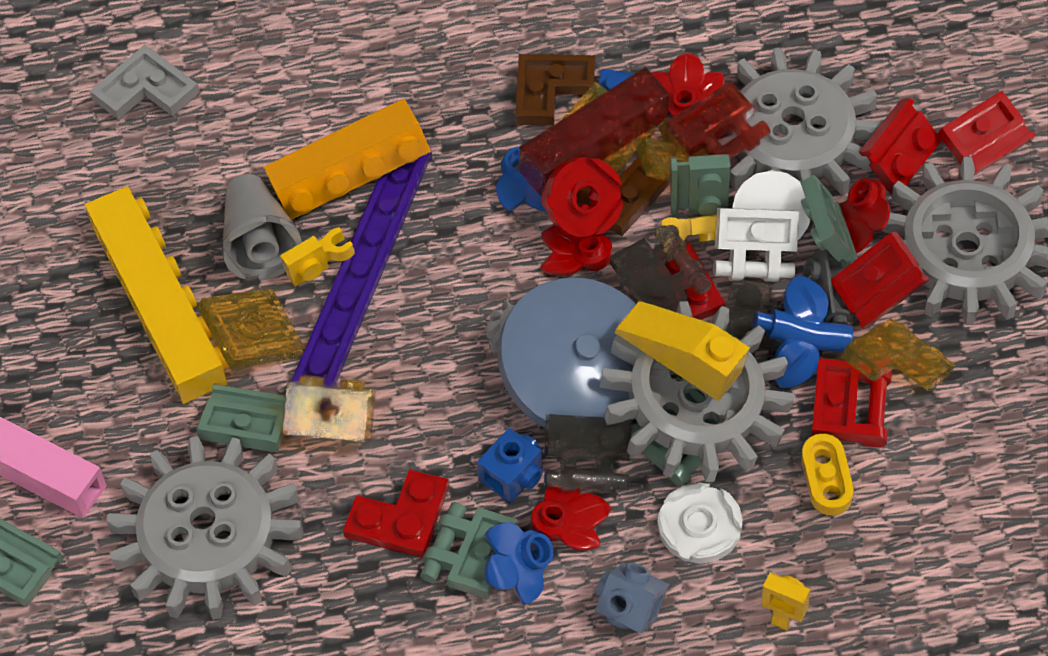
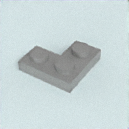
[90,45,200,120]

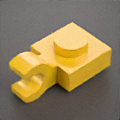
[660,215,716,248]
[280,227,355,287]
[761,572,811,631]

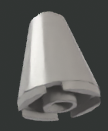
[222,174,302,280]

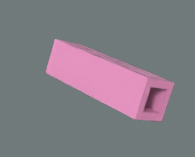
[0,417,107,518]

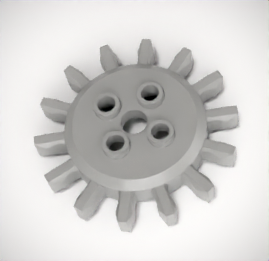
[702,48,883,195]
[882,157,1048,325]
[599,301,794,482]
[106,436,304,620]

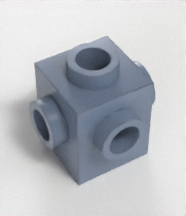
[595,562,670,633]

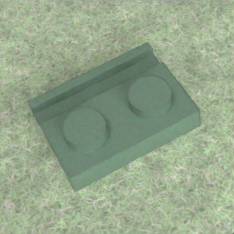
[670,154,730,216]
[800,175,858,268]
[197,384,294,453]
[0,519,63,607]

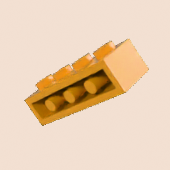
[263,98,431,220]

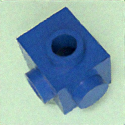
[477,428,543,504]

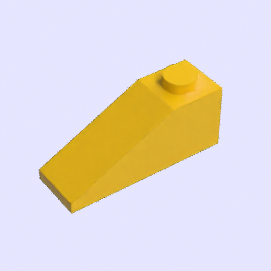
[615,301,750,401]

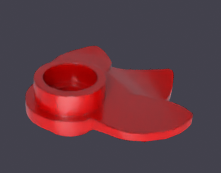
[647,53,724,123]
[840,178,890,253]
[540,225,613,276]
[530,479,611,551]

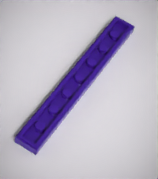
[285,149,432,413]

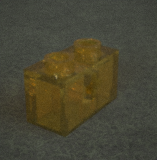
[283,375,376,442]

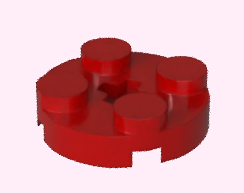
[541,156,623,237]

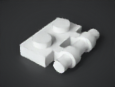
[713,208,799,282]

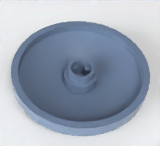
[497,277,636,438]

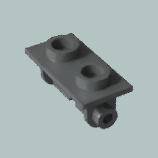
[803,248,852,325]

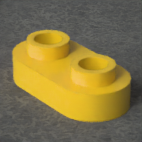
[801,434,854,516]

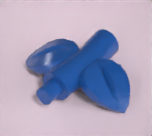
[752,275,853,389]

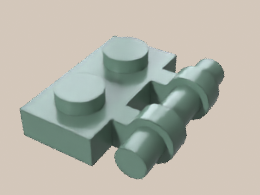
[420,502,518,600]

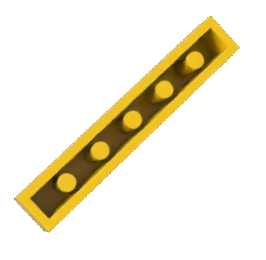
[84,186,230,404]

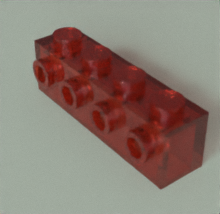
[519,67,670,197]

